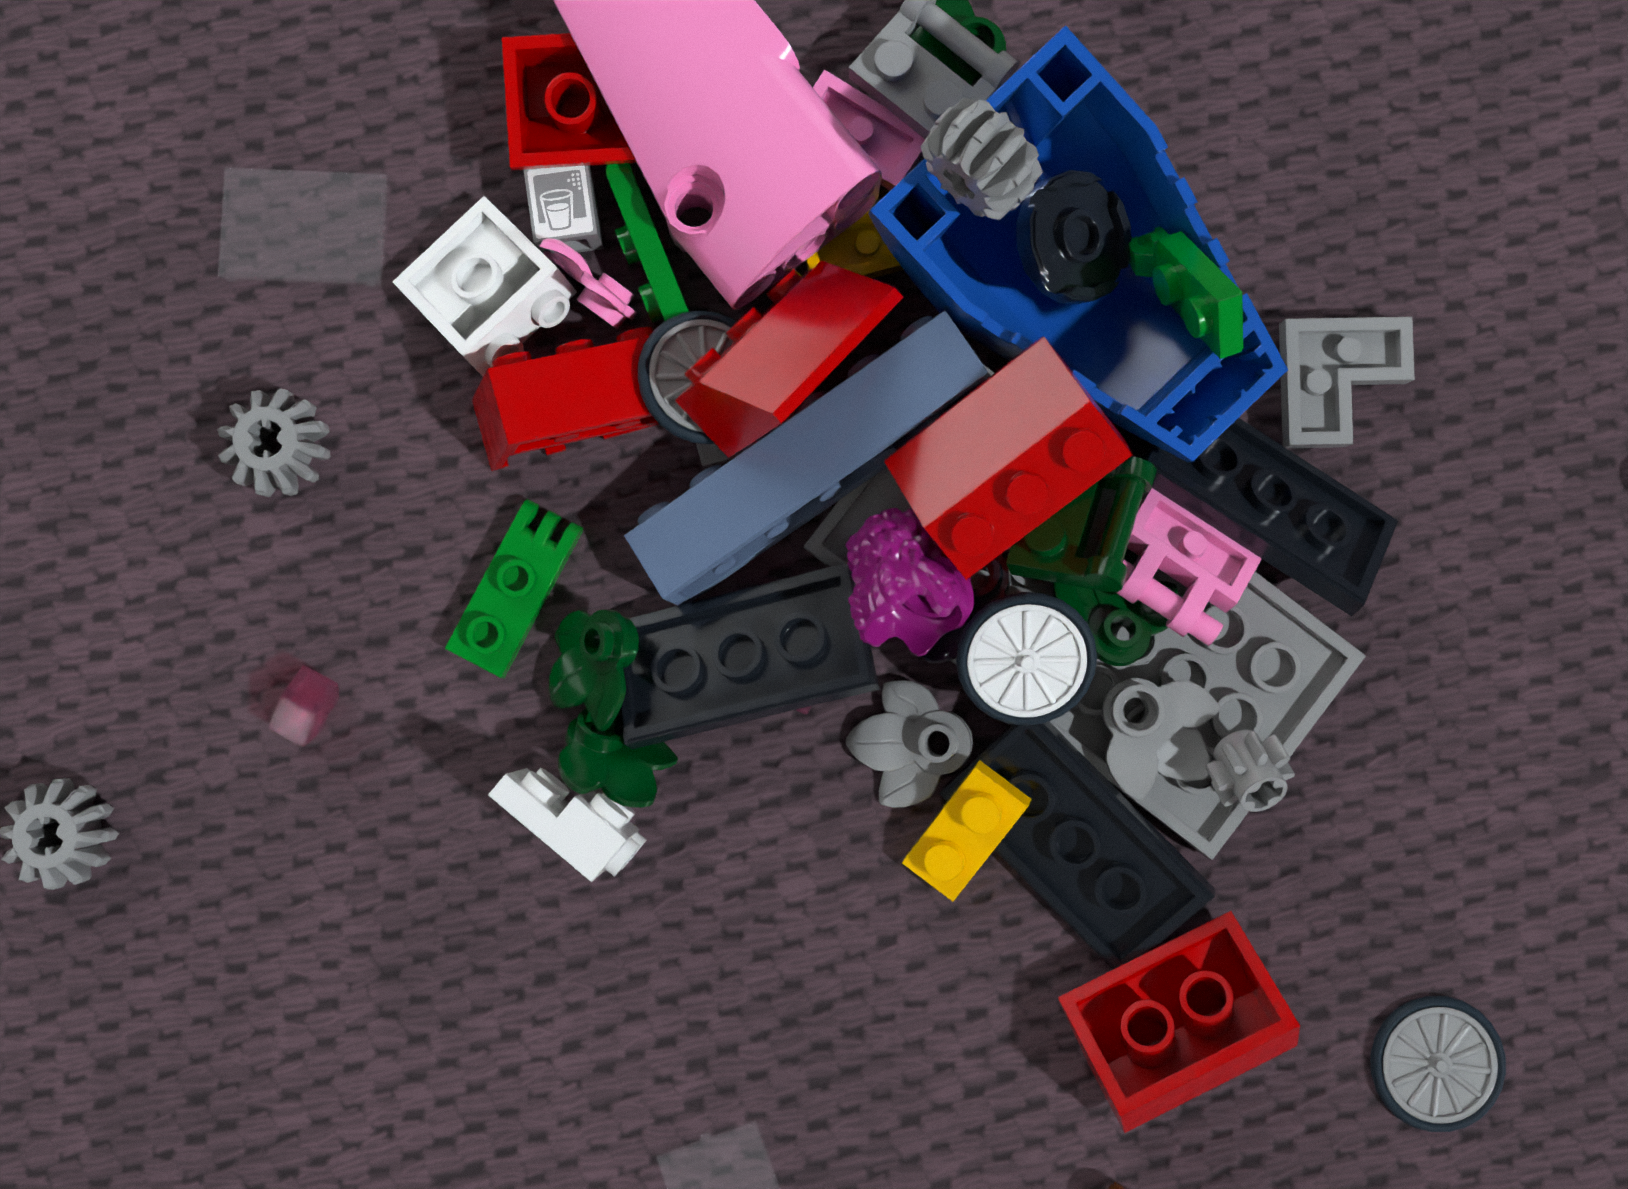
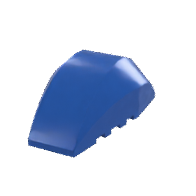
[868,25,1288,462]

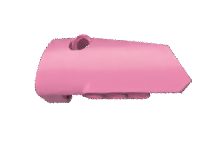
[553,0,882,310]

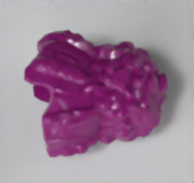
[845,508,974,657]

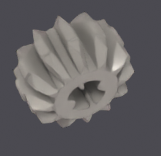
[920,98,1043,220]
[217,389,331,497]
[0,778,120,890]

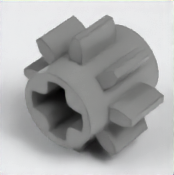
[1206,730,1295,812]

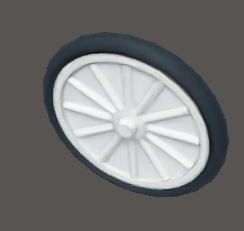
[956,592,1097,726]

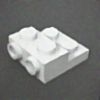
[393,196,577,376]
[488,768,647,882]

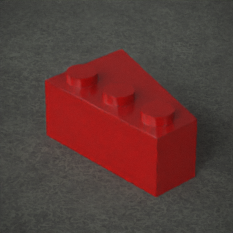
[472,327,659,471]

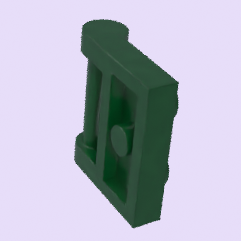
[1006,457,1157,592]

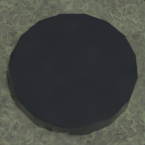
[1016,170,1132,304]

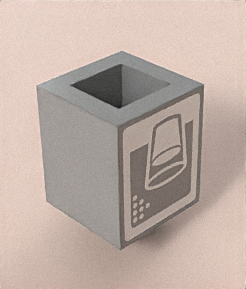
[524,165,604,253]

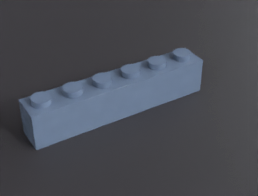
[624,311,990,606]

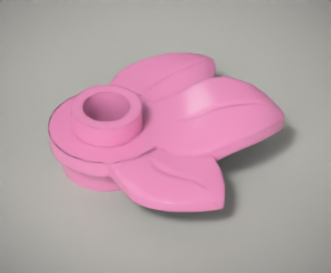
[539,238,637,330]

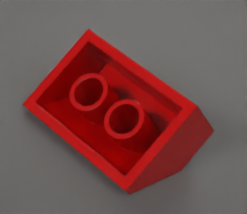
[502,33,637,170]
[675,260,903,458]
[884,335,1132,580]
[1058,911,1300,1133]

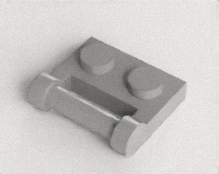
[849,0,1020,139]

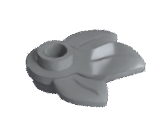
[1102,678,1220,801]
[846,680,973,808]

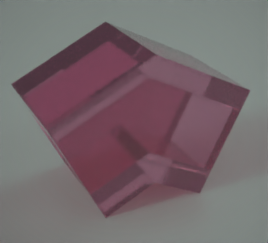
[269,665,339,747]

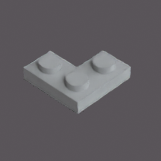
[1279,317,1415,448]

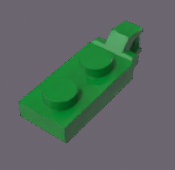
[1129,226,1243,359]

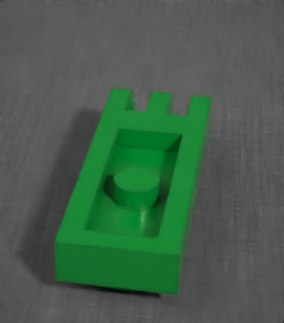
[606,163,689,323]
[445,499,584,678]

